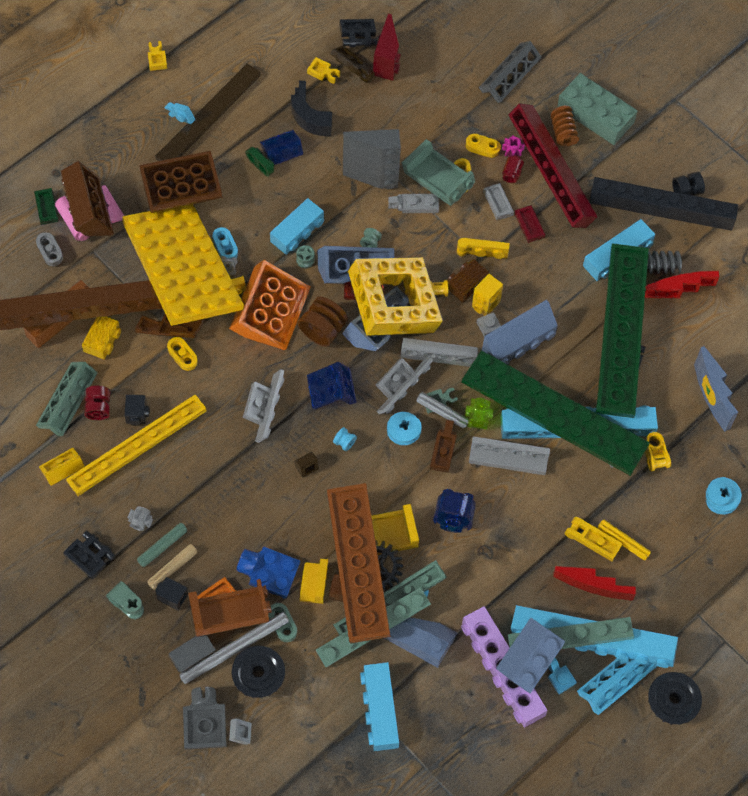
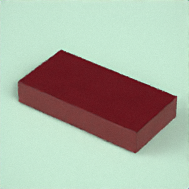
[514,205,546,243]

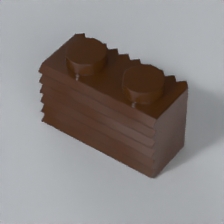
[447,259,489,303]

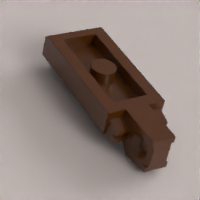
[430,419,457,473]

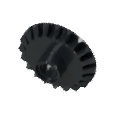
[231,646,285,699]
[648,672,702,725]

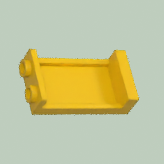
[372,504,419,555]

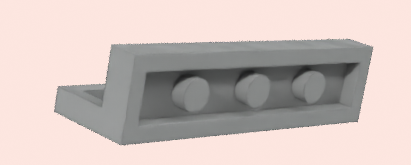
[401,338,478,367]
[469,436,550,475]

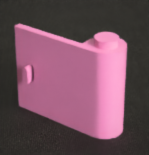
[55,185,124,241]

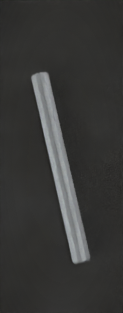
[180,612,289,684]

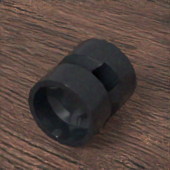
[672,171,705,196]

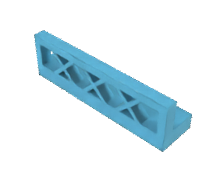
[577,658,657,715]

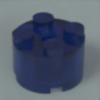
[433,489,476,533]

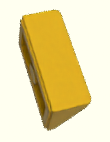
[39,448,84,486]

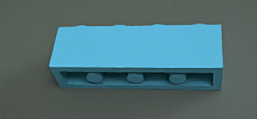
[583,219,655,281]
[360,662,399,751]

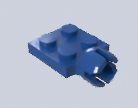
[236,547,300,599]

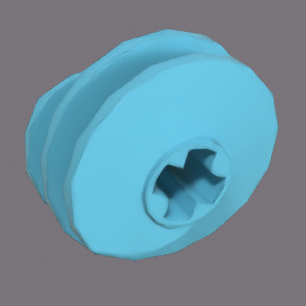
[387,412,422,445]
[706,477,742,515]

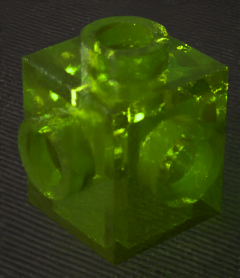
[465,398,493,430]

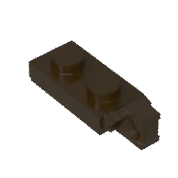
[330,45,375,83]

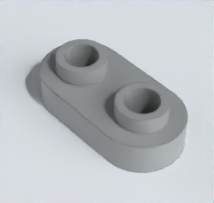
[36,232,63,266]

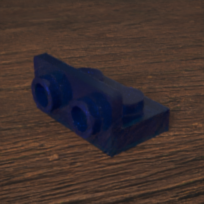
[260,130,303,165]

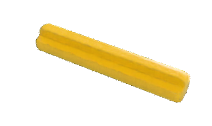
[598,520,651,560]

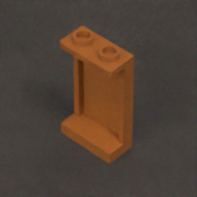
[188,579,272,637]

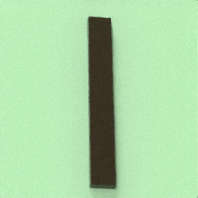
[155,63,261,161]

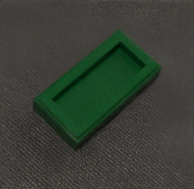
[34,188,59,225]

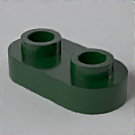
[245,147,275,177]

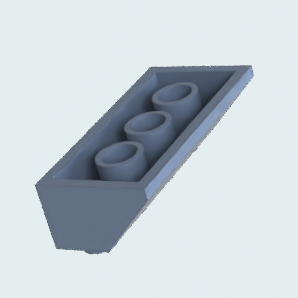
[482,300,558,365]

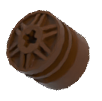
[298,296,348,347]

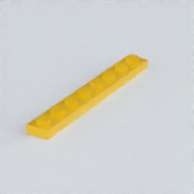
[66,395,207,496]

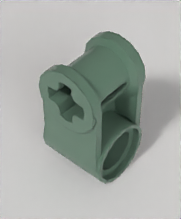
[106,581,144,619]

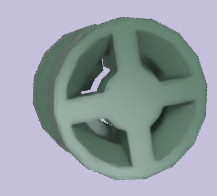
[360,228,382,248]
[296,245,315,269]

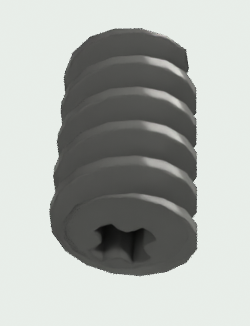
[647,251,682,274]

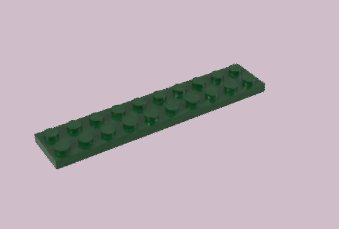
[596,243,649,418]
[461,350,650,476]

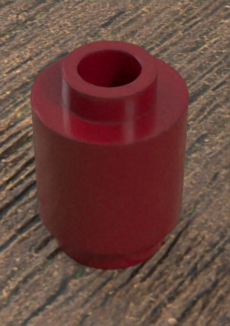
[502,155,524,184]

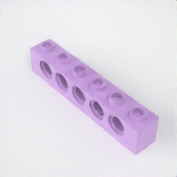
[461,606,548,728]

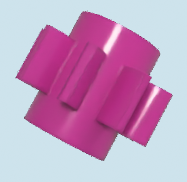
[502,135,525,157]

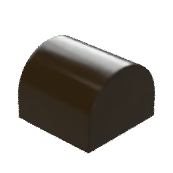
[294,452,319,478]

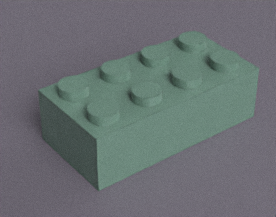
[557,73,638,145]

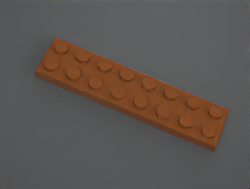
[327,483,391,644]

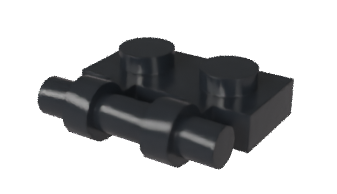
[339,19,378,48]
[63,530,116,580]

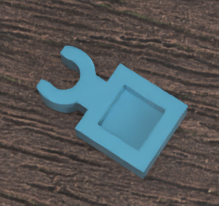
[164,102,195,124]

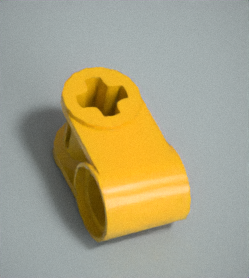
[645,432,671,472]

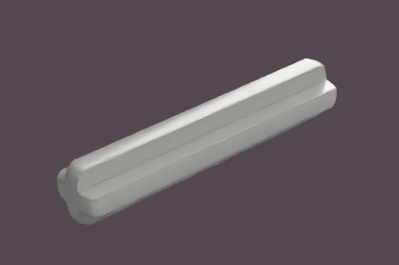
[416,392,469,428]

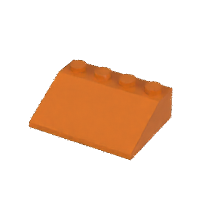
[229,260,311,350]

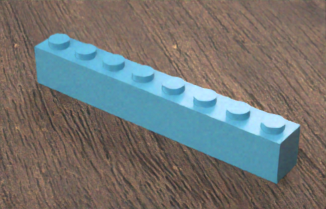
[500,405,658,439]
[511,605,678,668]

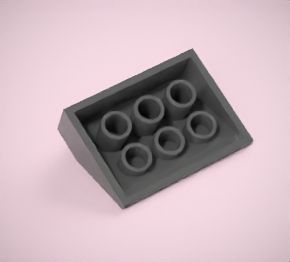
[343,129,401,189]

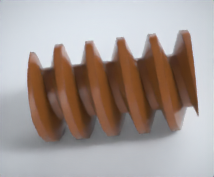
[550,105,579,147]

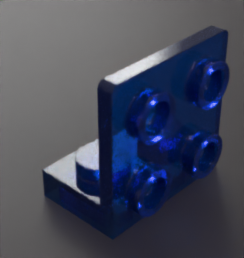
[307,361,356,409]

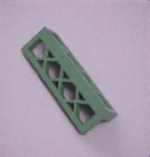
[36,362,98,436]

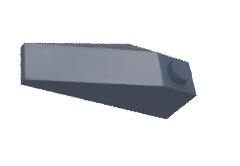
[384,617,457,668]

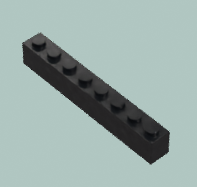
[589,177,739,231]

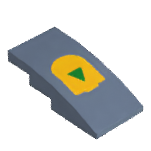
[694,346,738,432]

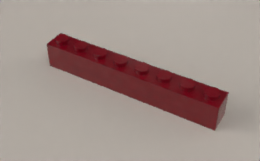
[508,103,597,228]

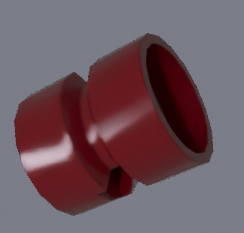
[84,385,110,420]

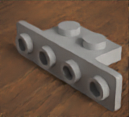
[376,357,433,414]
[243,369,284,443]

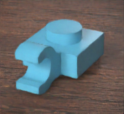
[548,658,577,694]

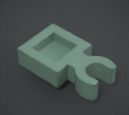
[426,388,458,414]

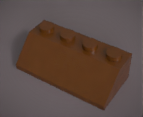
[61,161,114,236]

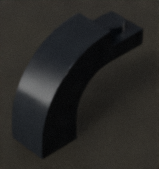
[291,80,332,137]

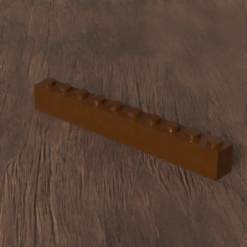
[0,280,163,330]

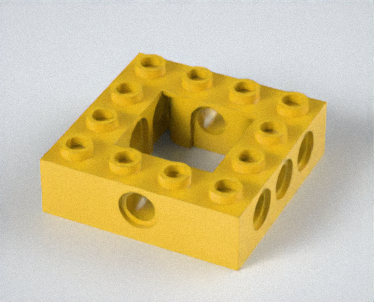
[348,257,443,336]

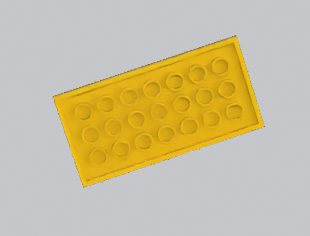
[122,204,244,326]

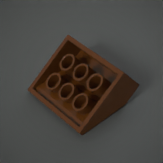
[139,151,223,213]

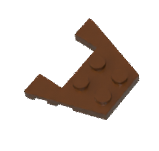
[135,314,206,338]

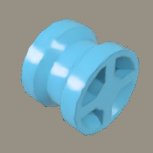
[333,427,357,452]

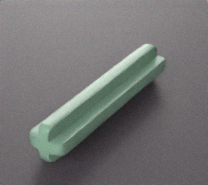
[137,523,187,567]

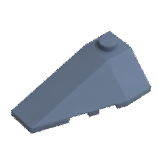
[317,246,395,284]
[342,286,409,351]

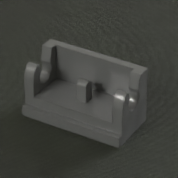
[168,635,216,673]

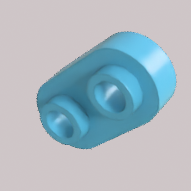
[212,227,238,258]

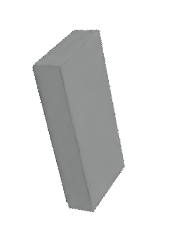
[483,183,514,220]

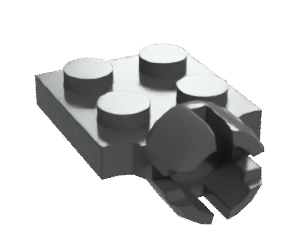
[183,687,227,750]

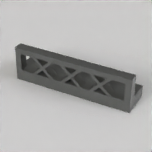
[479,41,542,103]

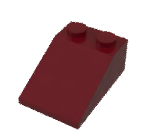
[373,13,401,81]

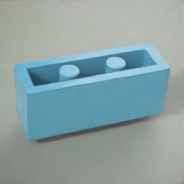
[270,198,324,255]

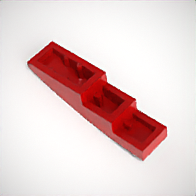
[645,271,719,299]
[553,566,636,601]

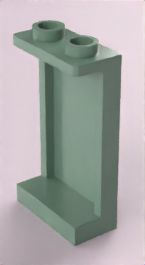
[402,139,475,206]

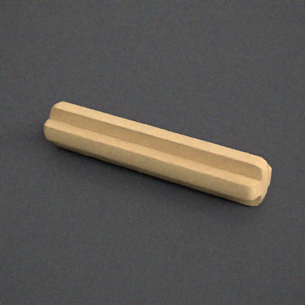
[148,544,197,590]

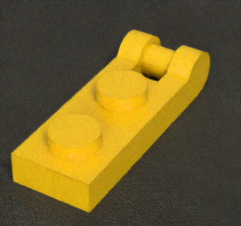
[457,238,510,259]
[564,517,623,562]

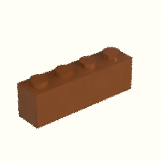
[23,280,89,349]

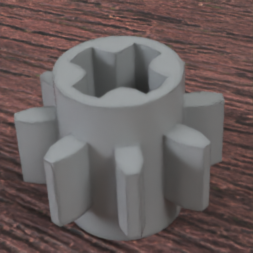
[127,506,153,531]

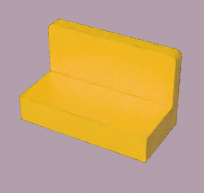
[300,559,328,604]

